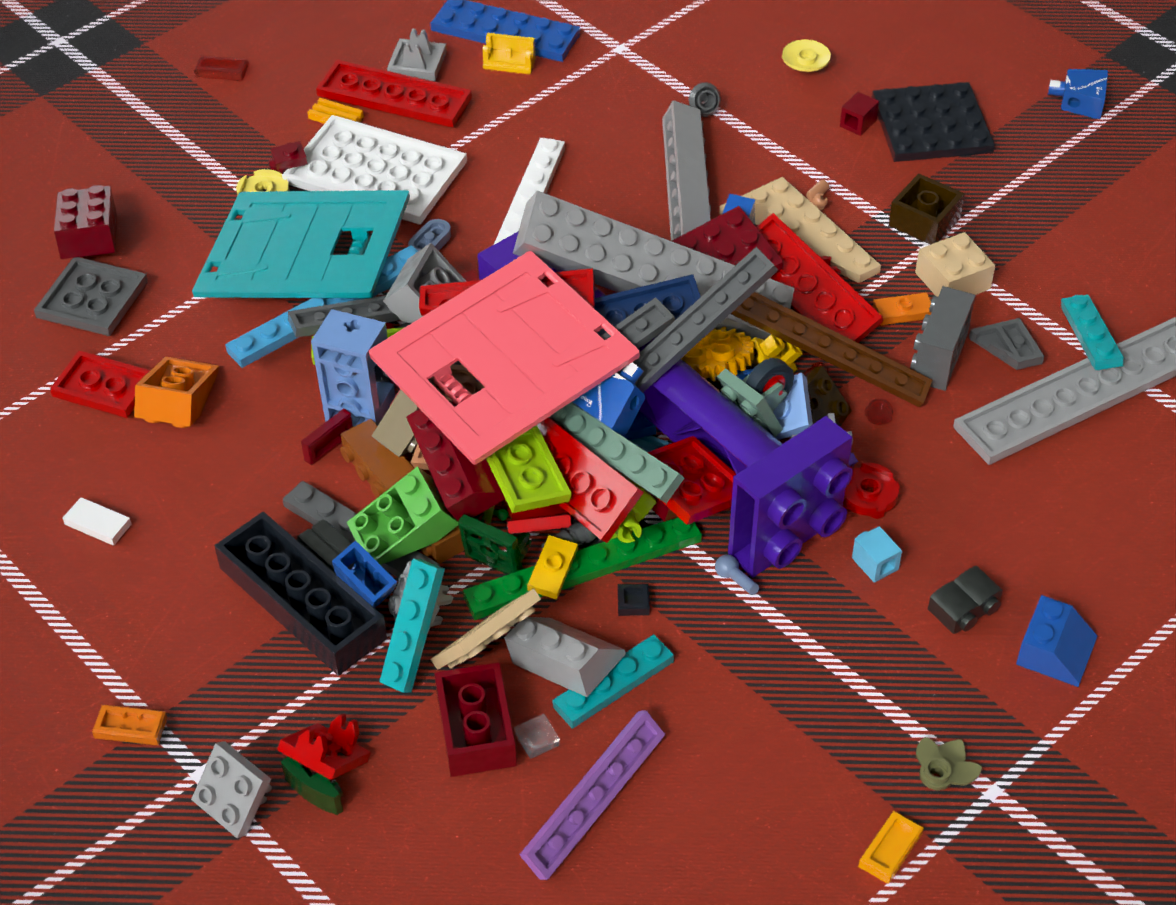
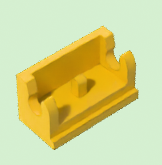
[483,33,535,74]

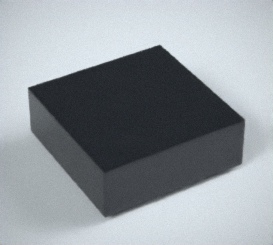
[617,584,650,616]

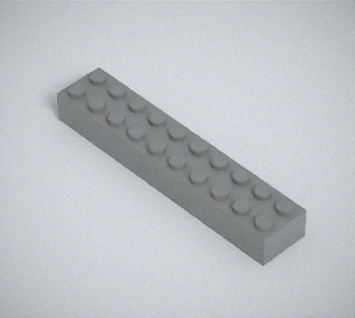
[513,191,795,340]

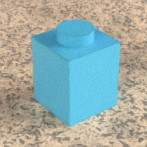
[852,526,902,582]

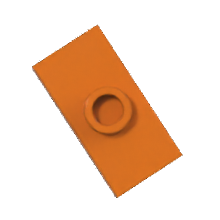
[873,292,932,325]
[92,705,167,745]

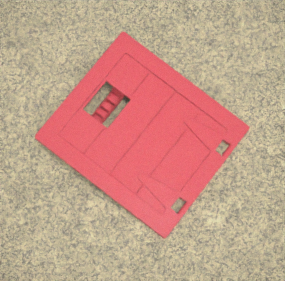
[369,251,640,465]

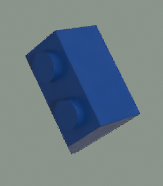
[1016,595,1097,687]

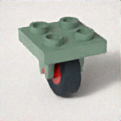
[717,358,794,437]

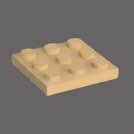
[430,589,541,670]

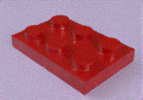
[50,351,151,418]

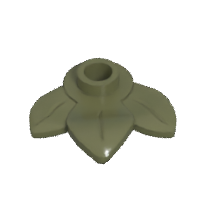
[916,737,982,790]

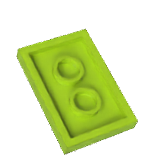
[486,425,572,513]

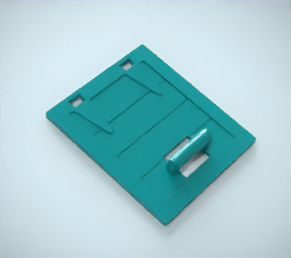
[192,190,410,298]

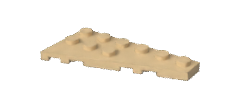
[719,177,881,283]

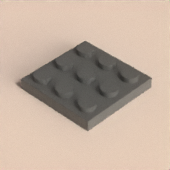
[34,257,148,336]

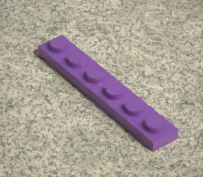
[519,710,665,880]

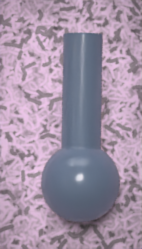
[715,554,759,595]

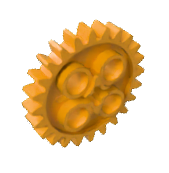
[681,327,754,381]

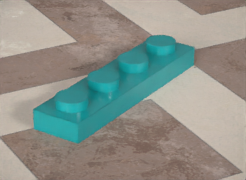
[1061,294,1124,370]
[379,559,445,693]
[552,634,674,729]

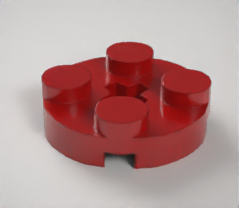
[843,463,900,519]

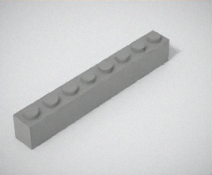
[662,100,711,241]

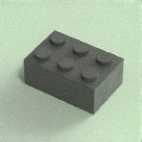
[910,286,976,391]

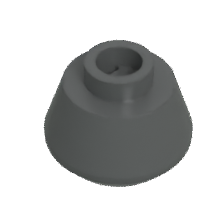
[688,82,721,117]

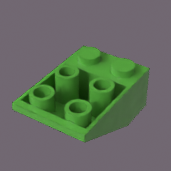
[347,466,458,565]

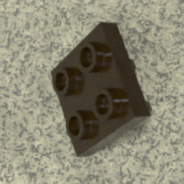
[807,366,852,426]

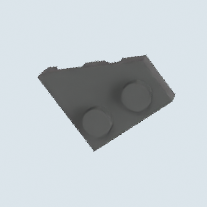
[969,318,1044,370]

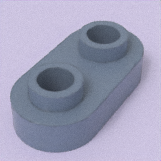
[408,219,451,251]

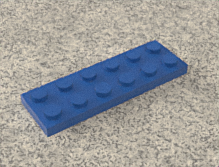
[431,0,580,62]

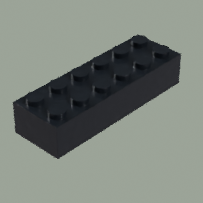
[214,511,387,676]

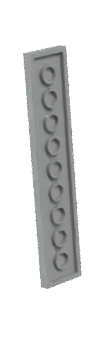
[953,317,1176,465]

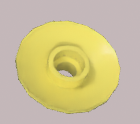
[782,39,831,72]

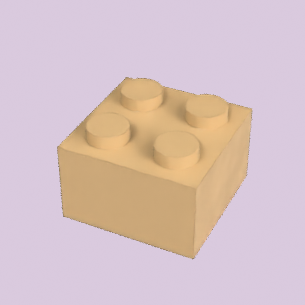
[915,232,995,296]

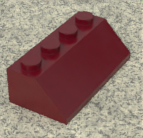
[406,401,505,521]

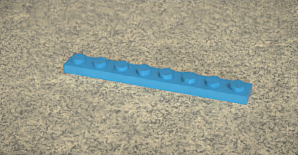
[225,245,418,368]

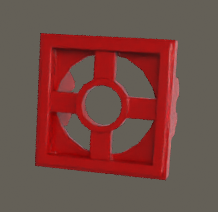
[277,713,371,780]

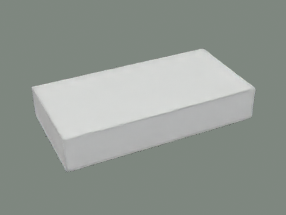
[63,497,132,546]

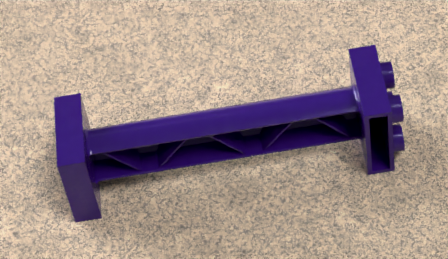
[478,231,853,578]

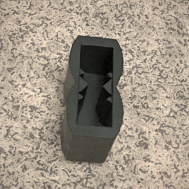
[928,566,1003,634]

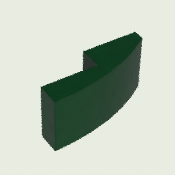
[281,757,343,815]

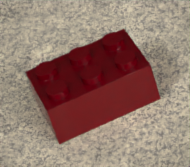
[54,185,117,259]
[434,662,517,777]

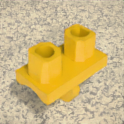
[751,334,802,373]

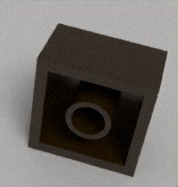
[888,173,965,245]

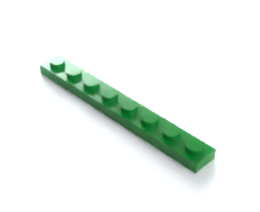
[463,517,702,621]

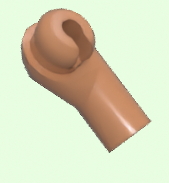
[806,180,829,210]

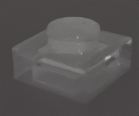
[515,714,560,759]

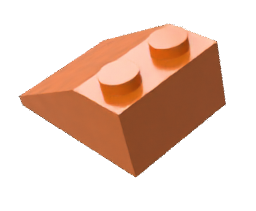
[134,357,219,428]

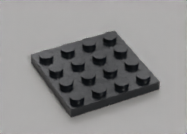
[872,82,995,162]

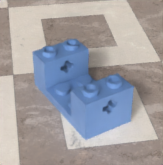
[311,309,395,427]

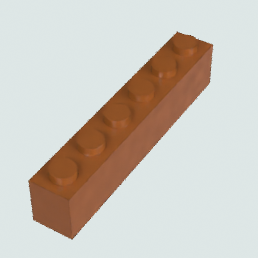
[340,418,464,564]

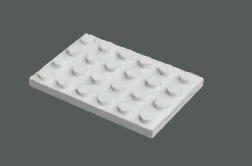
[282,115,467,224]

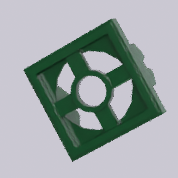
[458,513,532,575]

